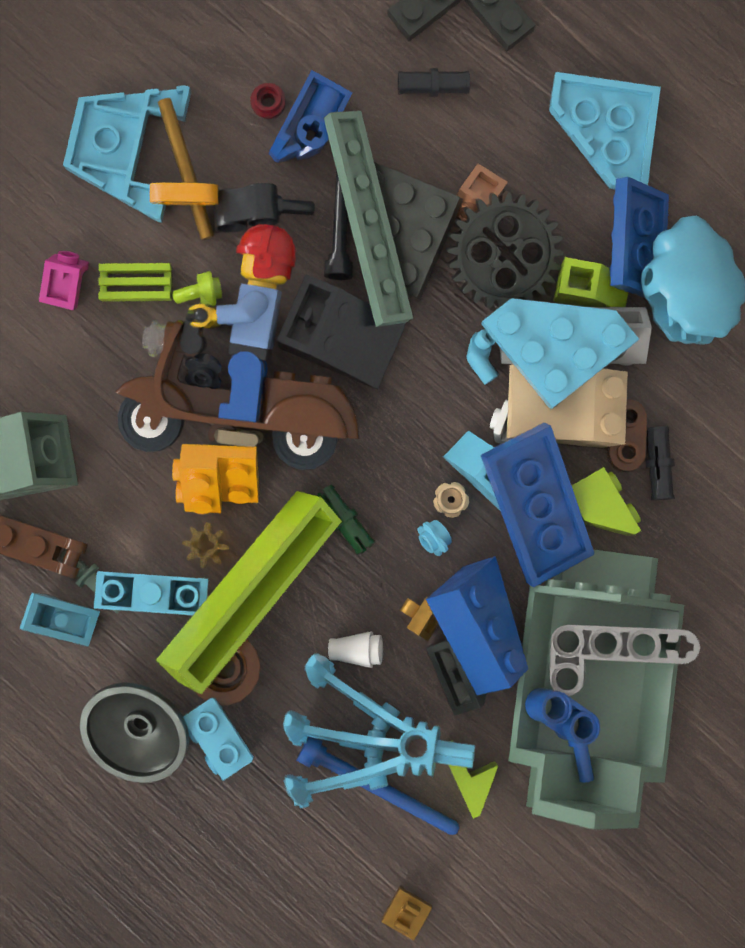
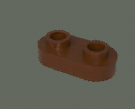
[607,399,647,472]

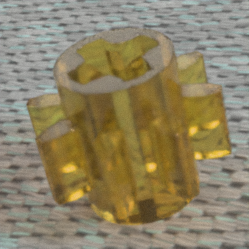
[182,522,229,568]

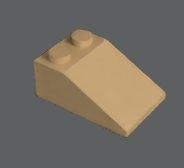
[507,365,628,448]

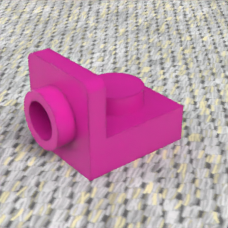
[39,251,89,310]

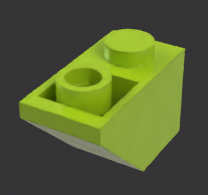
[553,257,628,307]
[572,467,641,536]

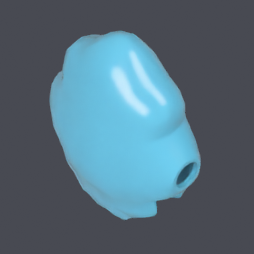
[641,215,745,345]

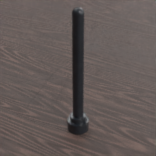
[324,169,353,280]

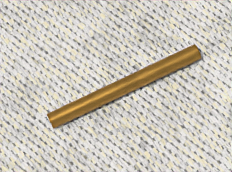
[157,98,215,240]

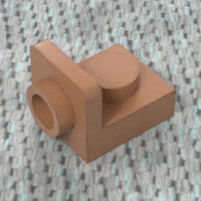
[456,164,508,221]

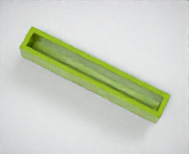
[156,491,342,694]

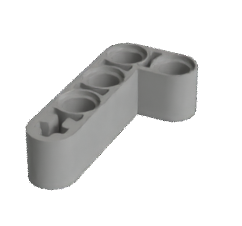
[550,625,700,696]

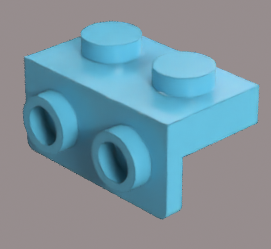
[183,697,254,781]

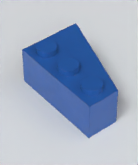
[426,556,528,695]

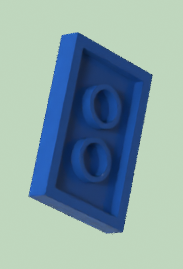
[610,177,669,298]

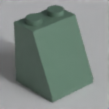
[0,412,78,500]

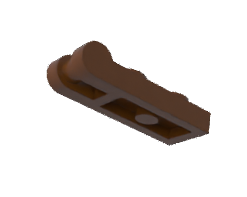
[0,515,88,579]

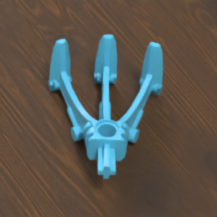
[283,654,475,808]

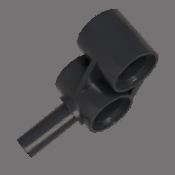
[214,183,315,232]

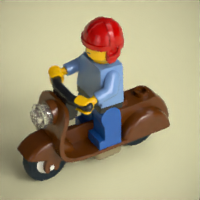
[115,224,359,470]

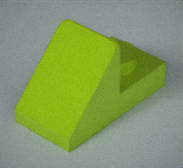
[449,740,498,819]

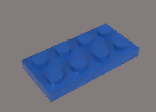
[480,423,595,588]

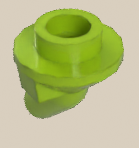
[172,271,222,307]

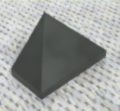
[426,640,486,716]

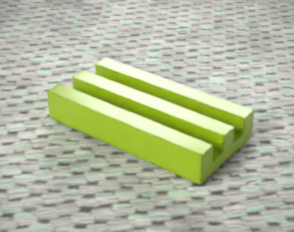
[98,263,172,301]

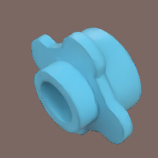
[417,520,452,556]

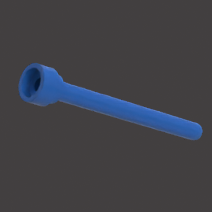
[296,737,459,835]

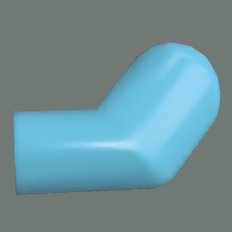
[466,329,499,385]

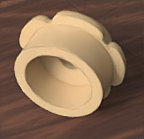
[433,482,469,518]

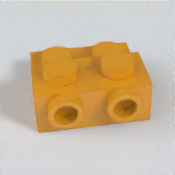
[172,444,260,514]

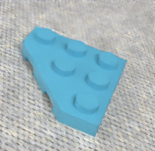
[549,72,661,189]
[481,298,639,410]

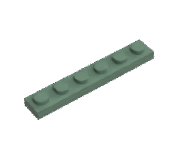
[324,111,413,327]

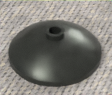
[80,683,189,783]

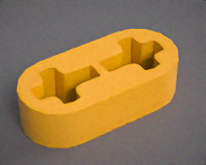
[150,183,218,205]

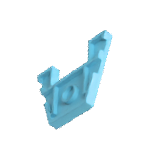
[63,85,191,223]

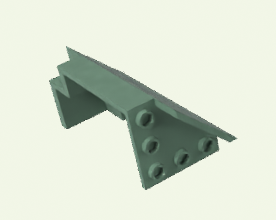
[508,550,684,829]

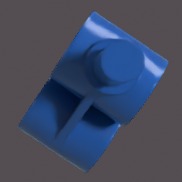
[525,688,600,783]

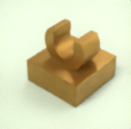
[400,597,439,641]
[381,886,432,941]

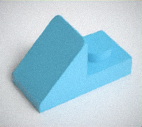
[20,593,100,647]

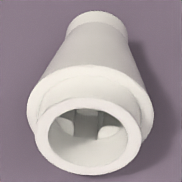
[328,631,383,668]

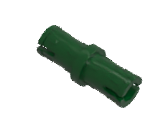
[316,484,376,556]

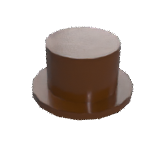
[195,639,261,706]

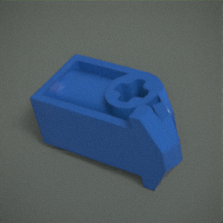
[269,70,352,163]

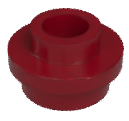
[250,83,286,119]

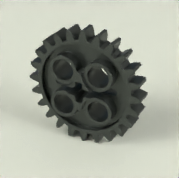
[446,191,564,308]

